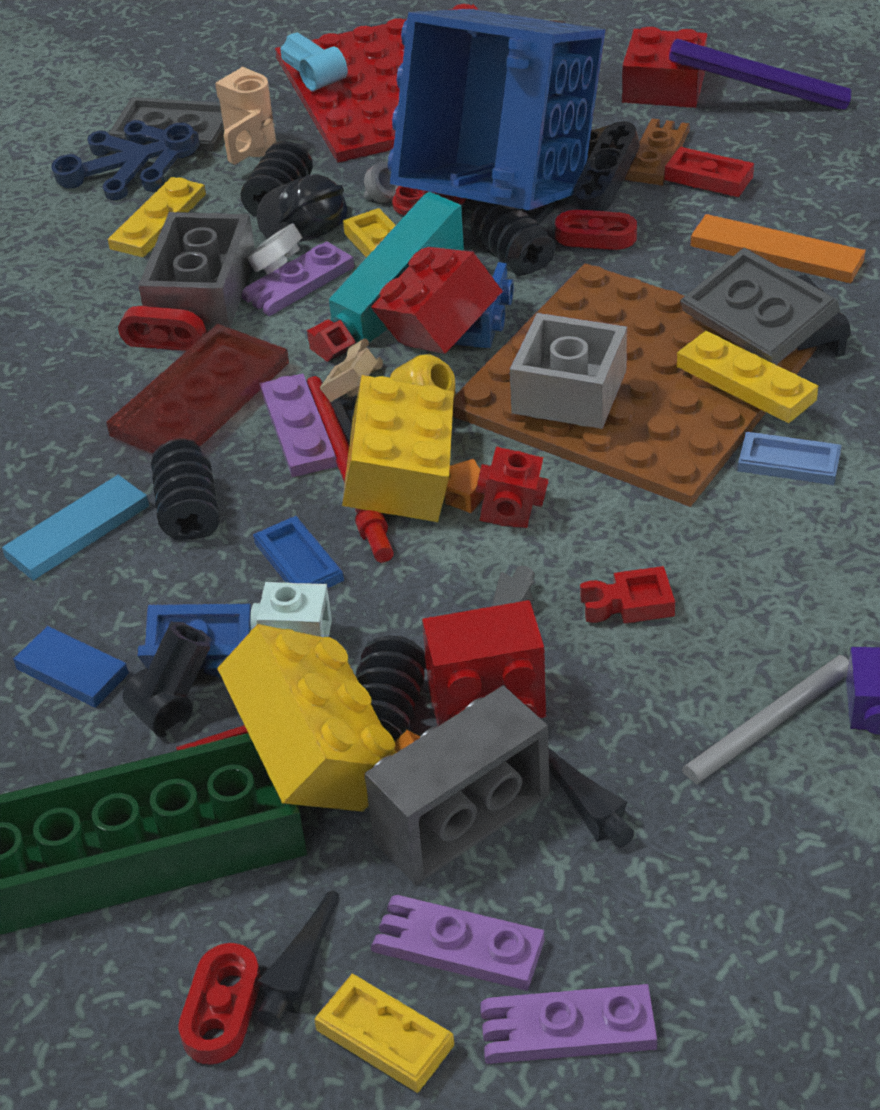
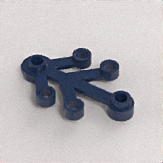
[51,120,200,200]

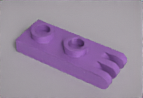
[242,241,354,316]
[371,895,545,991]
[480,984,657,1064]

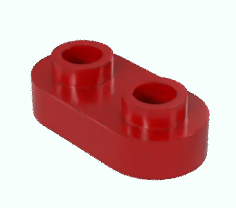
[555,210,637,250]
[118,306,206,352]
[179,943,261,1064]

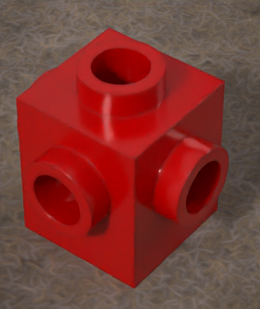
[475,446,549,528]

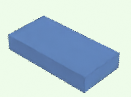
[738,432,841,485]

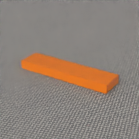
[690,214,865,284]

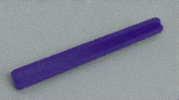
[669,39,852,110]

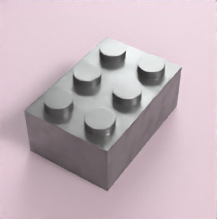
[138,212,255,330]
[364,686,549,885]

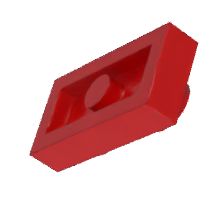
[664,147,754,197]

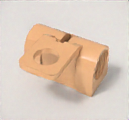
[215,67,276,164]

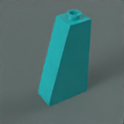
[329,192,464,343]

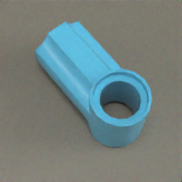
[280,32,348,91]

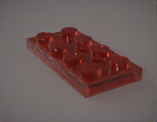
[106,324,289,454]

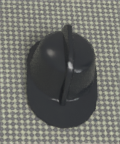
[256,174,347,243]

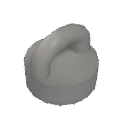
[364,161,398,203]

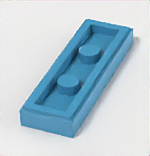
[2,475,149,581]

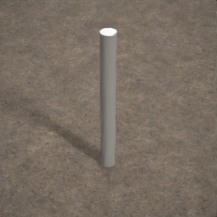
[682,655,849,785]

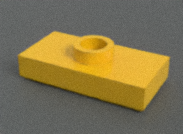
[314,973,455,1093]

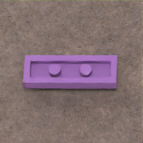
[260,373,337,477]

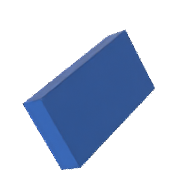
[253,516,344,588]
[13,626,129,708]

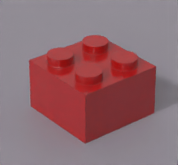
[622,27,708,108]
[371,247,503,354]
[422,600,546,726]

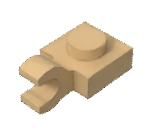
[320,339,383,402]

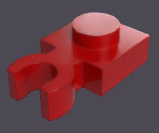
[580,566,675,623]

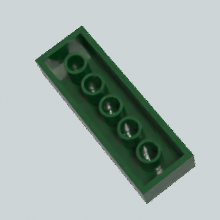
[0,733,307,935]

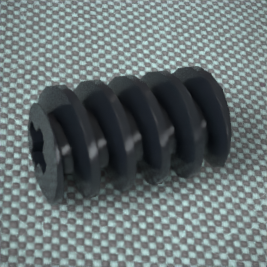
[240,141,313,217]
[471,201,555,276]
[150,439,220,540]
[356,635,426,742]

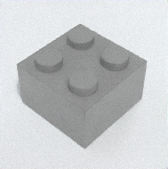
[510,313,627,429]

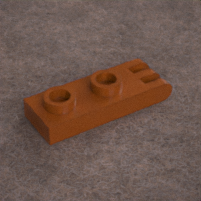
[625,118,690,186]

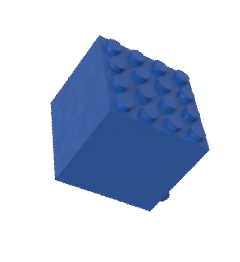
[388,9,606,210]

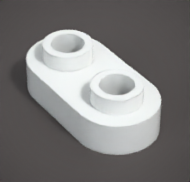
[246,223,302,275]

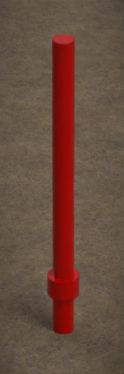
[306,376,394,563]

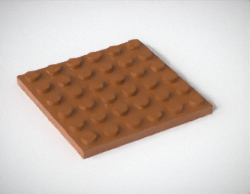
[452,263,817,507]

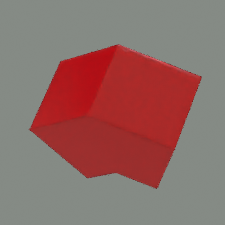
[307,319,356,362]

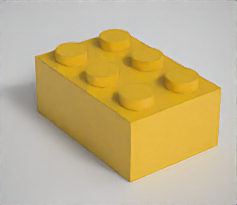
[342,375,454,522]
[217,624,397,812]

